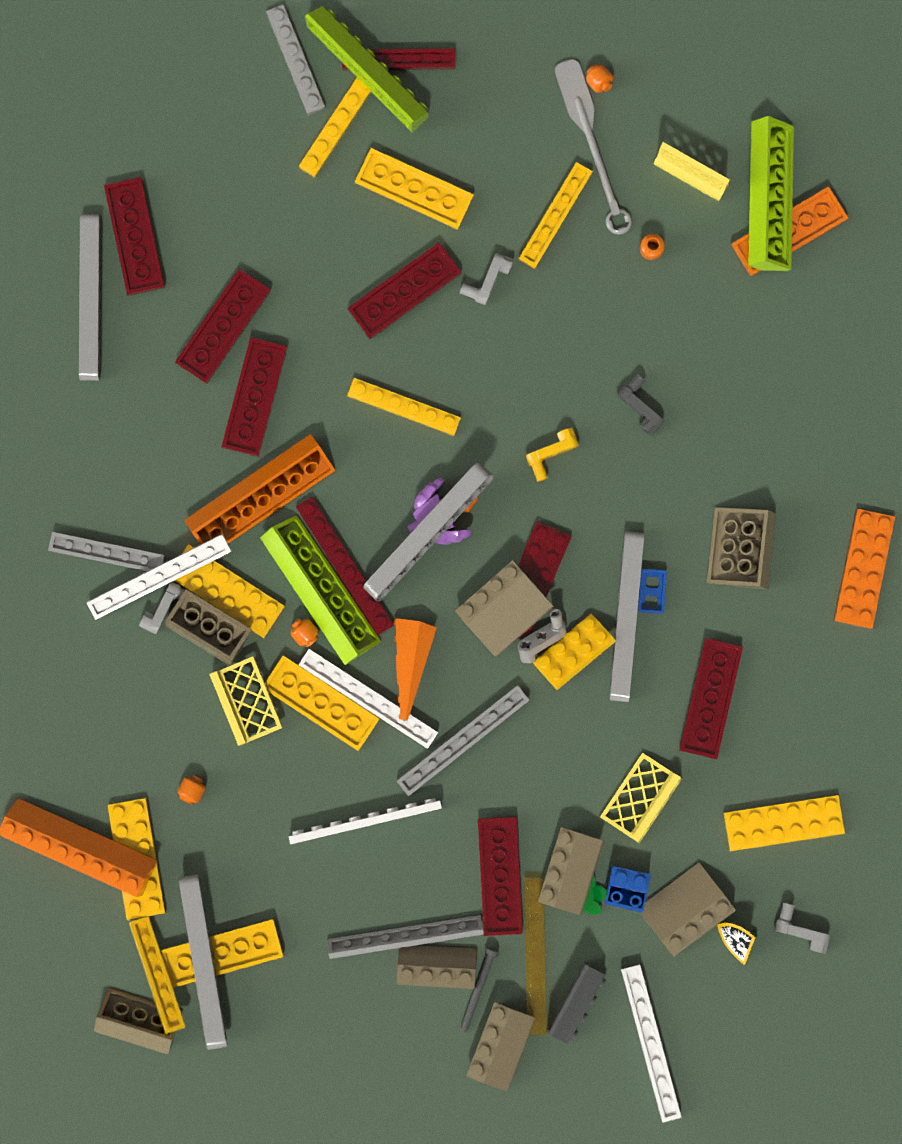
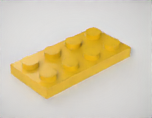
[533,614,616,690]

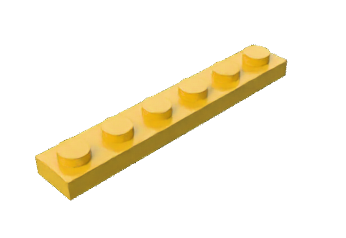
[299,78,371,178]
[519,162,593,269]
[347,378,461,436]
[129,916,185,1034]

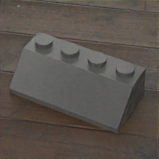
[547,962,606,1044]

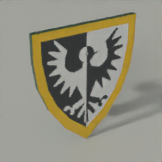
[717,922,757,965]

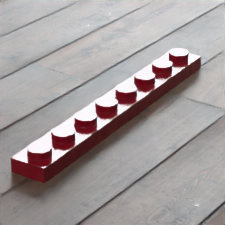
[296,497,394,636]

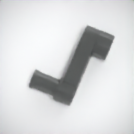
[617,374,664,436]

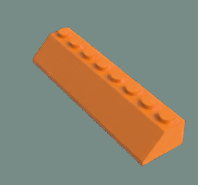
[184,434,335,545]
[0,798,158,897]

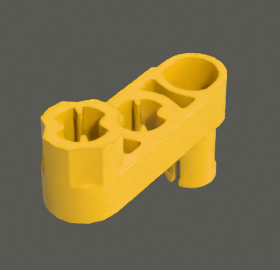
[526,428,579,482]

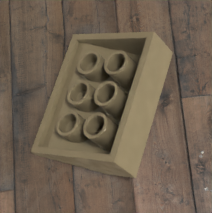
[707,507,777,590]
[455,560,554,657]
[640,863,736,957]

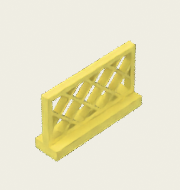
[654,142,730,201]
[210,656,283,746]
[600,753,682,844]

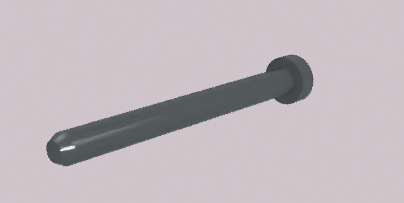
[460,948,499,1032]

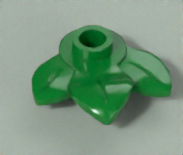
[583,876,607,915]

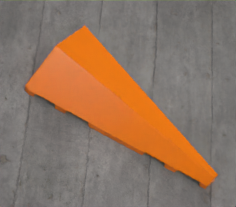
[394,618,437,721]

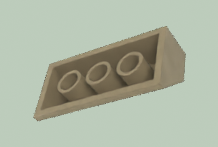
[165,590,252,666]
[538,827,604,916]
[396,945,477,989]
[94,988,183,1054]
[467,1002,536,1092]

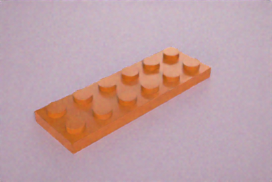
[731,186,848,277]
[834,509,895,629]

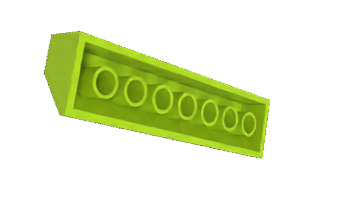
[305,6,428,133]
[748,116,794,271]
[260,515,381,665]

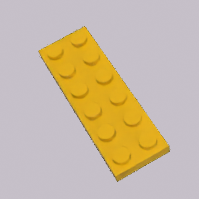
[355,148,474,230]
[174,544,285,638]
[265,656,379,751]
[723,795,845,851]
[107,798,166,920]
[161,919,284,988]

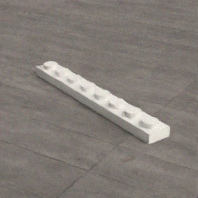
[87,534,232,620]
[299,649,438,749]
[289,798,442,844]
[621,964,681,1122]

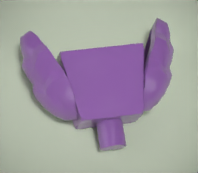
[407,477,472,545]

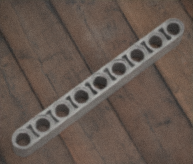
[79,214,101,381]
[363,462,494,601]
[609,531,644,702]
[179,874,228,1050]

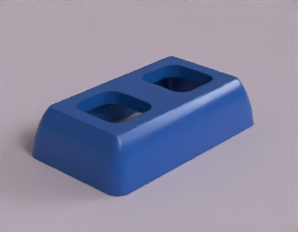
[638,569,667,614]

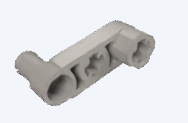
[460,252,514,305]
[139,582,196,634]
[518,609,567,664]
[775,903,830,954]

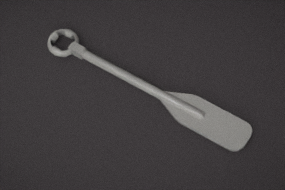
[555,60,632,235]

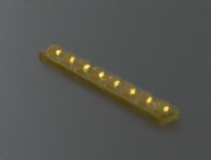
[524,878,547,1035]

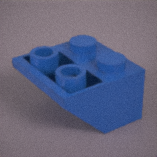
[605,866,651,913]

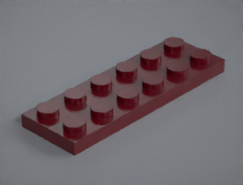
[104,177,165,296]
[347,242,462,340]
[175,269,271,384]
[221,337,287,457]
[518,522,572,640]
[679,638,743,760]
[478,817,523,936]

